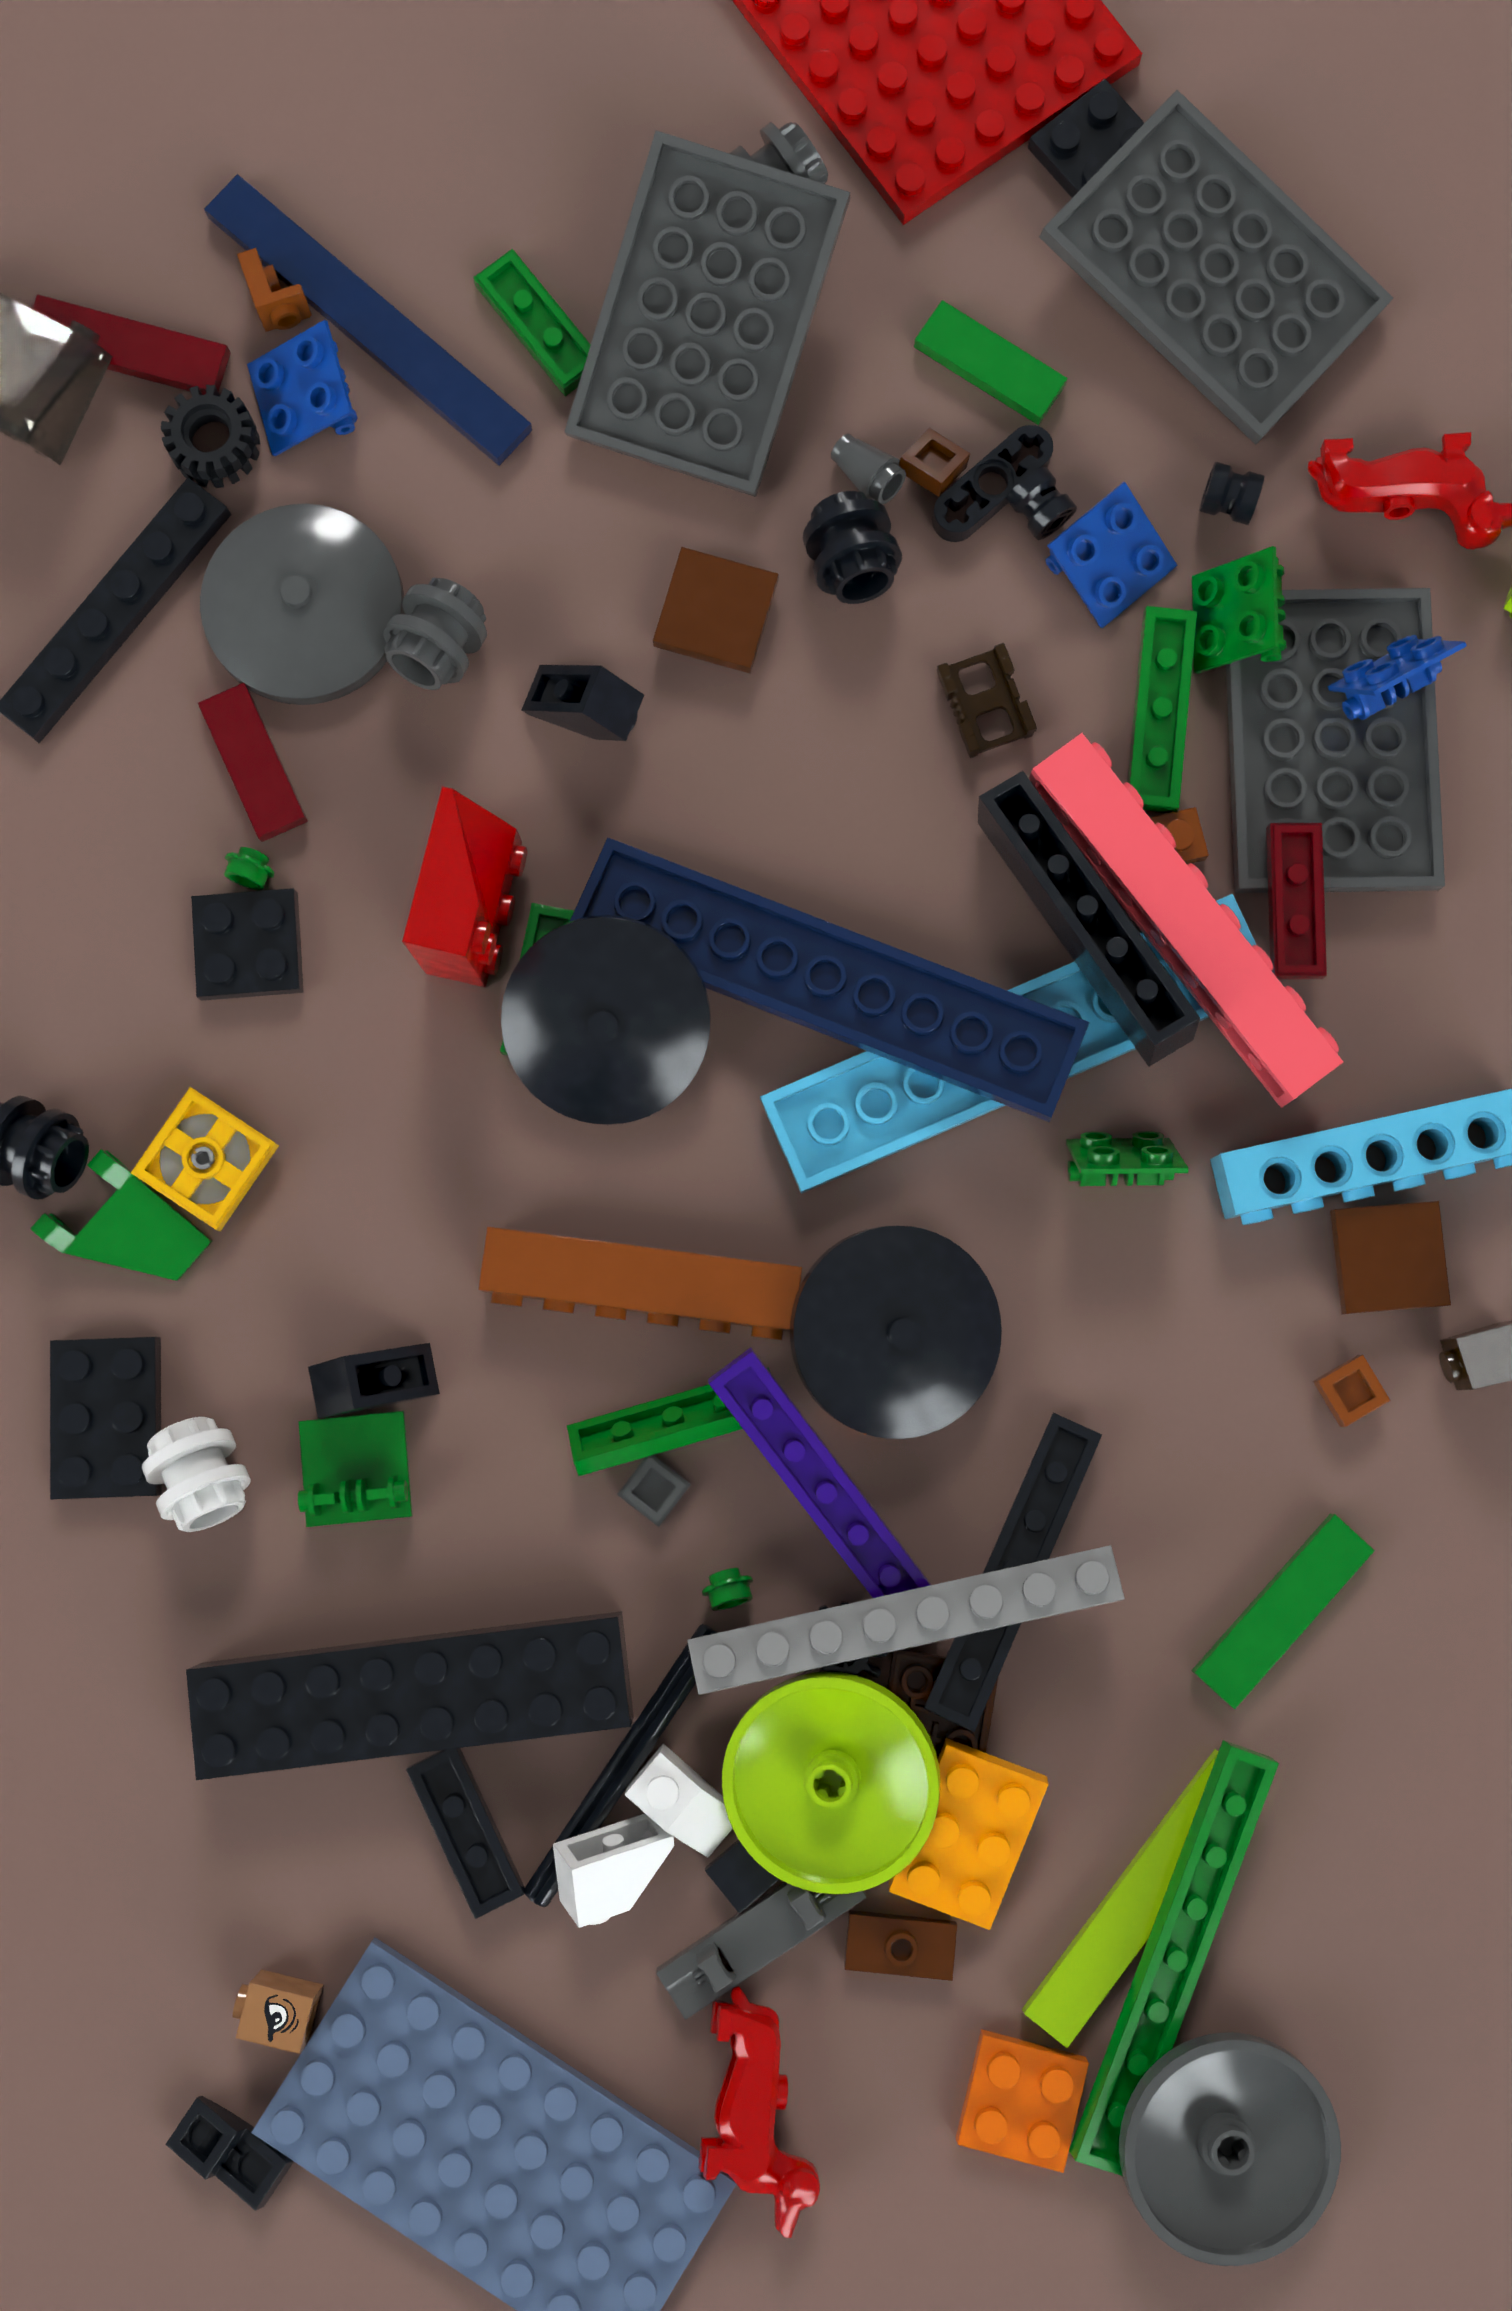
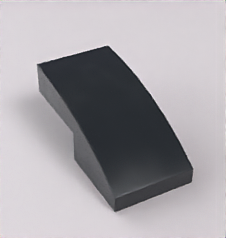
[165,2096,294,2211]

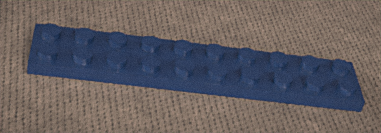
[570,837,1090,1122]

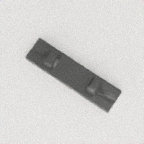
[656,1882,867,2020]

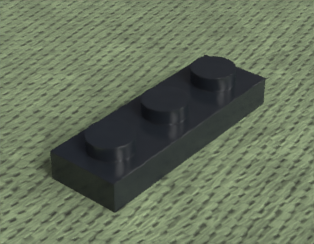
[406,1748,525,1919]

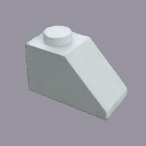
[625,1743,733,1857]
[553,1814,675,1928]

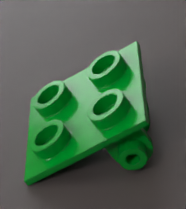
[1192,546,1287,674]
[1066,1131,1189,1187]
[298,1411,412,1527]

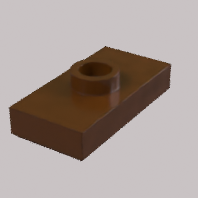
[844,1910,957,1981]

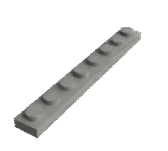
[687,1545,1125,1695]

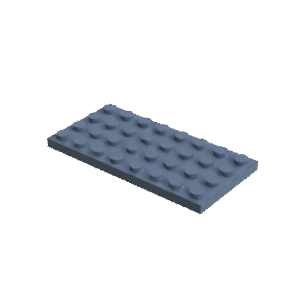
[251,1937,736,2311]

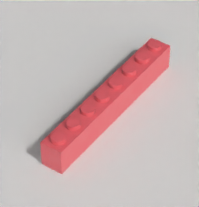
[1029,733,1344,1108]

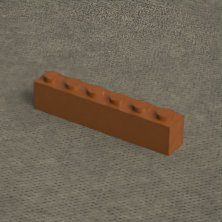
[478,1227,802,1340]

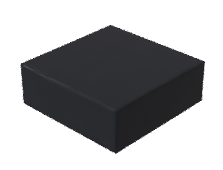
[705,1839,780,1914]

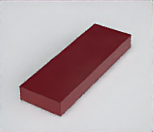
[198,683,308,842]
[1266,823,1327,979]

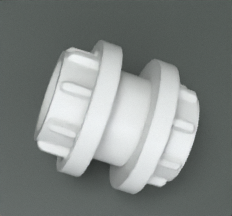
[142,1417,251,1532]

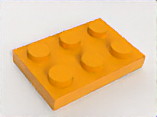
[889,1738,1049,1930]

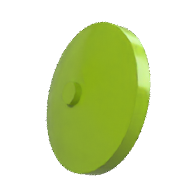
[722,1672,941,1894]

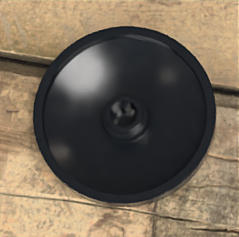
[501,915,711,1125]
[790,1226,1002,1439]

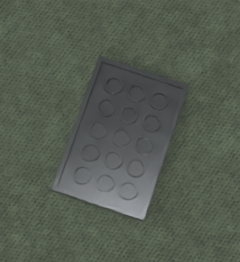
[1039,90,1393,445]
[565,130,850,497]
[1226,588,1445,893]

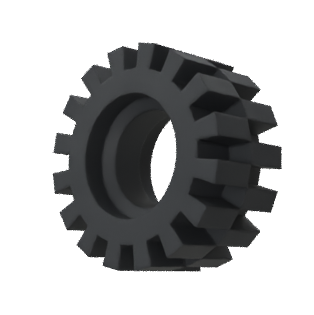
[161,385,260,488]

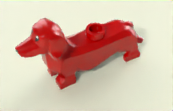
[1308,432,1512,550]
[698,1986,820,2238]

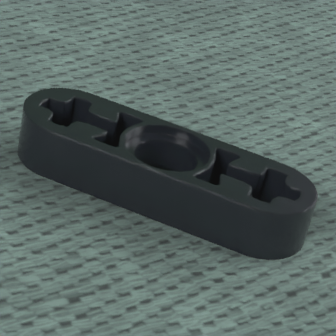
[932,425,1053,542]

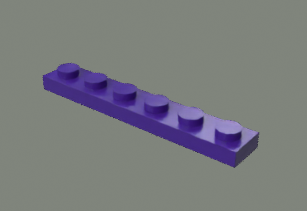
[708,1347,931,1598]

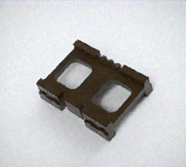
[937,643,1037,758]

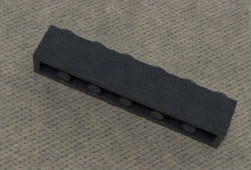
[978,771,1200,1067]

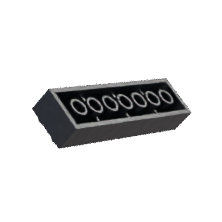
[186,1611,634,1780]

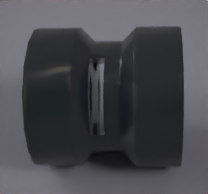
[1199,462,1264,525]
[1007,466,1077,540]

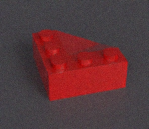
[402,786,527,988]

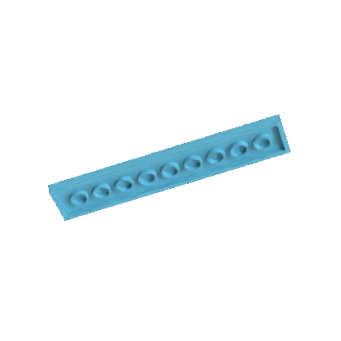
[760,894,1256,1194]

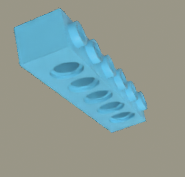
[1210,1089,1512,1225]

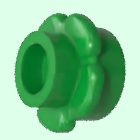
[224,847,274,891]
[702,1568,753,1611]

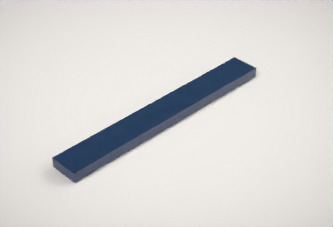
[204,174,532,466]

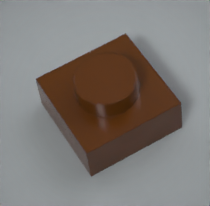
[899,428,970,497]

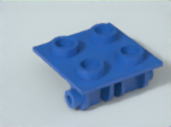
[247,320,358,456]
[1045,482,1178,628]
[1327,635,1467,720]

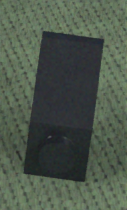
[521,665,644,741]
[308,1343,440,1419]

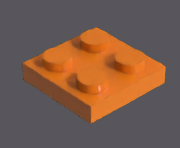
[956,2029,1089,2173]

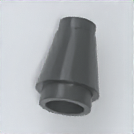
[831,434,906,504]

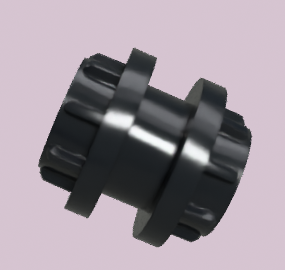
[802,491,902,604]
[0,1096,89,1200]

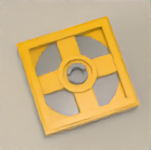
[131,1087,279,1232]

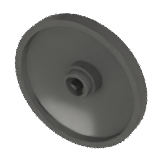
[200,504,405,705]
[1119,2032,1341,2266]

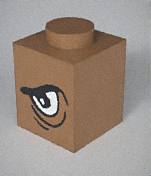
[232,1969,324,2054]

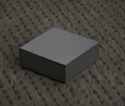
[617,1455,691,1527]

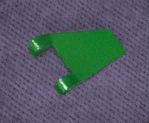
[30,1149,213,1281]

